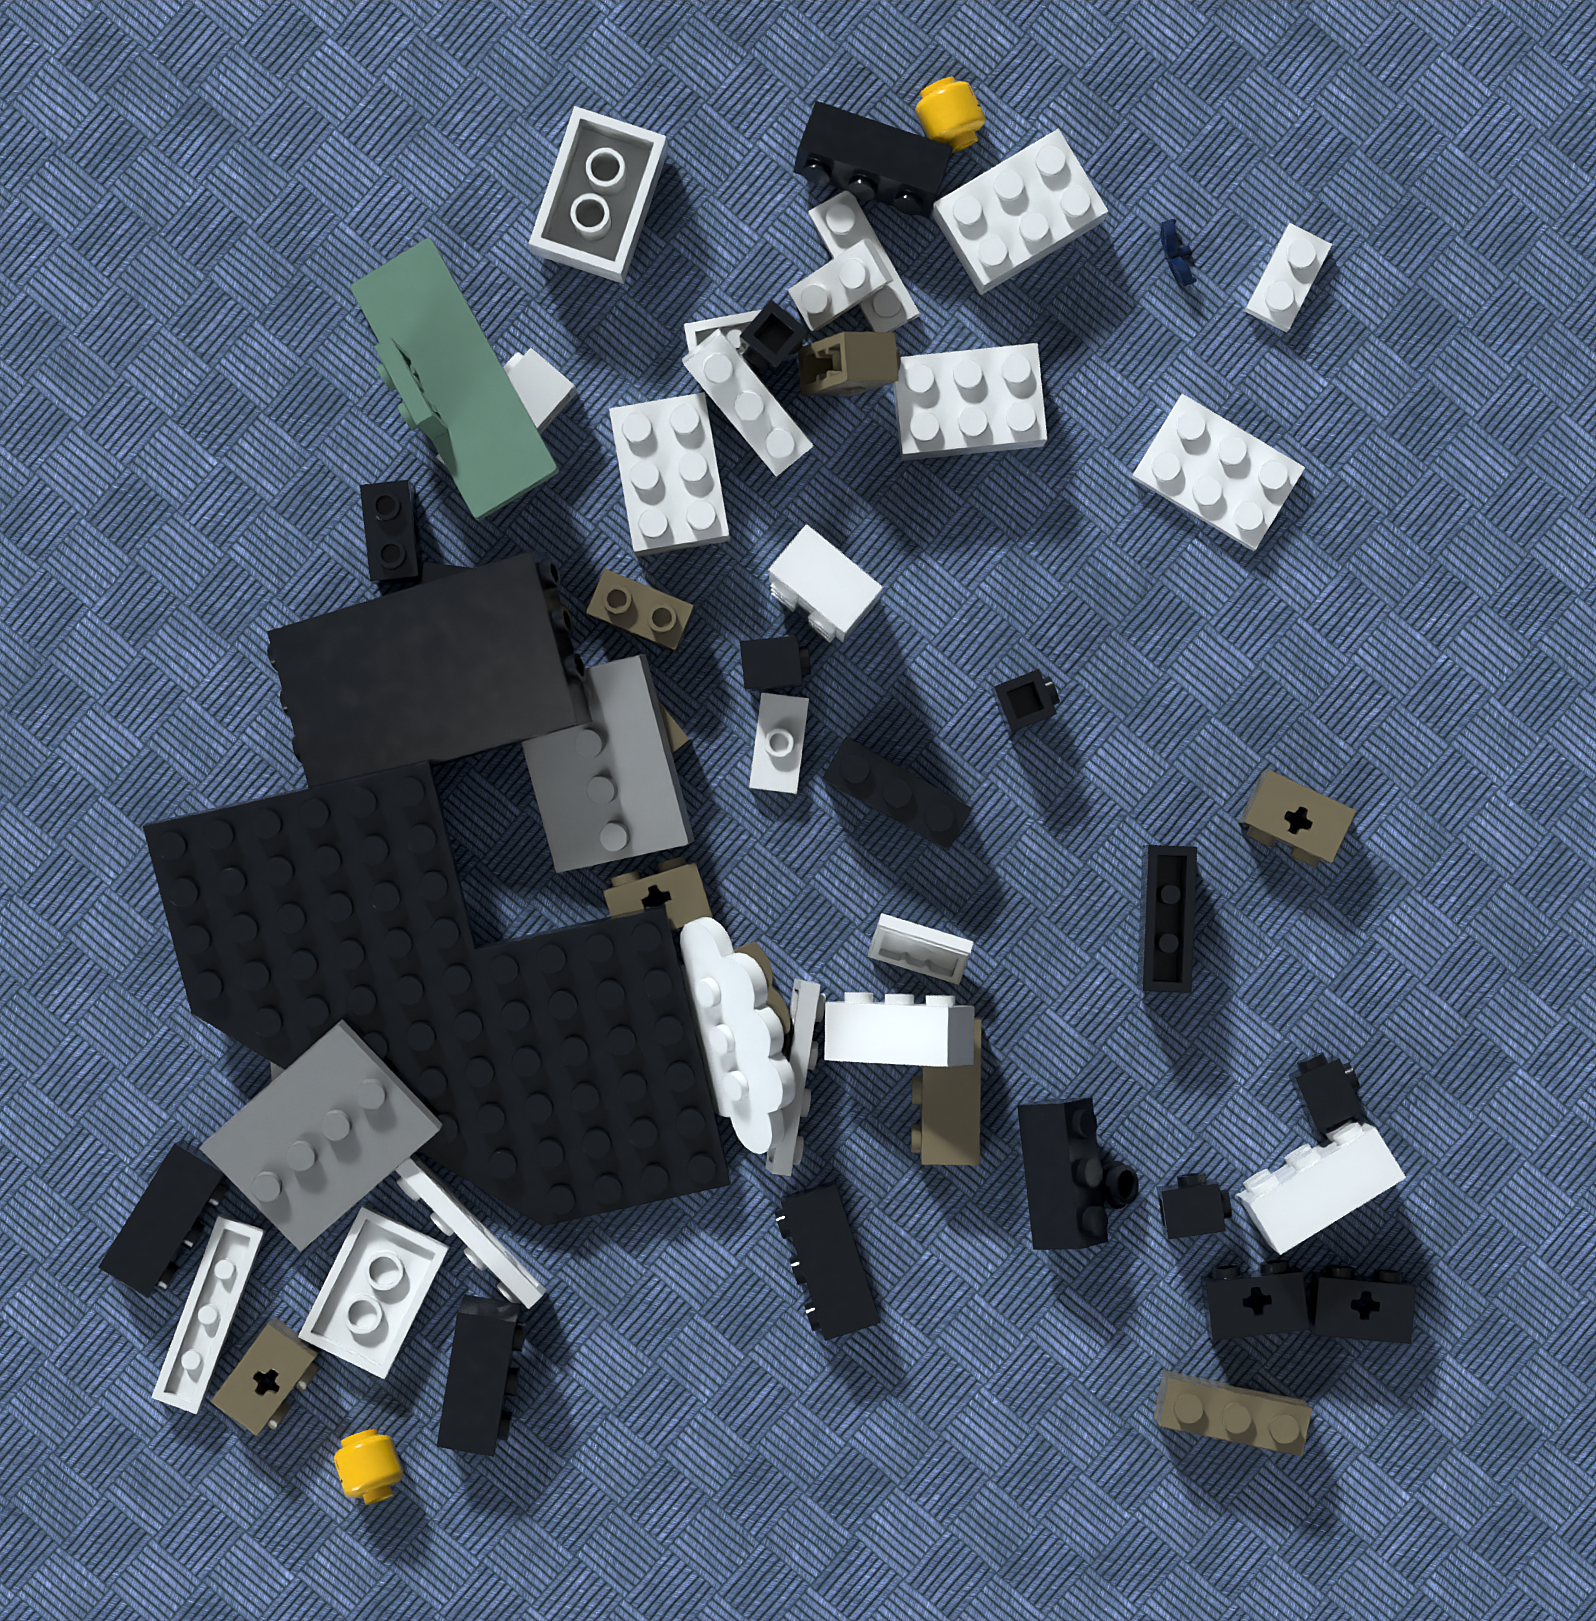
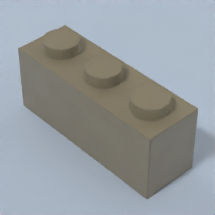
[911,1017,982,1165]
[1153,1370,1312,1456]

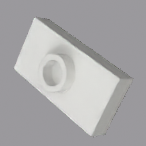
[749,692,809,794]
[867,913,973,985]

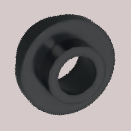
[1102,1161,1139,1209]

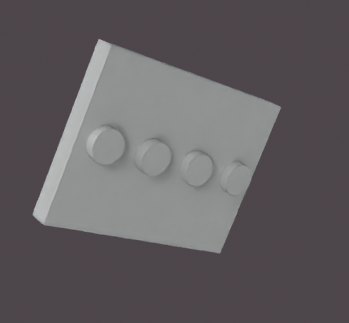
[521,653,695,873]
[200,1019,442,1252]

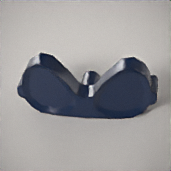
[1160,219,1197,287]

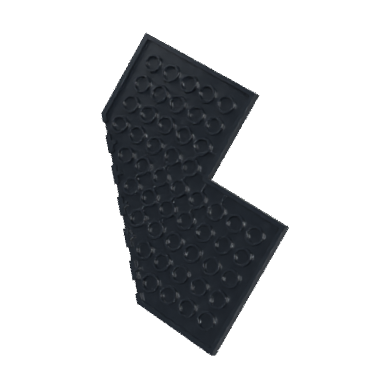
[143,759,731,1226]

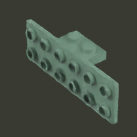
[350,238,559,520]

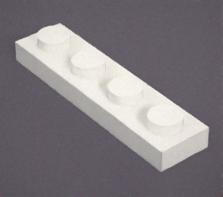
[765,979,826,1176]
[395,1153,546,1309]
[151,1214,266,1414]

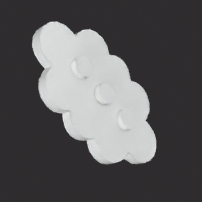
[680,917,796,1154]

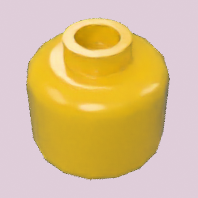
[915,76,986,153]
[334,1429,403,1505]

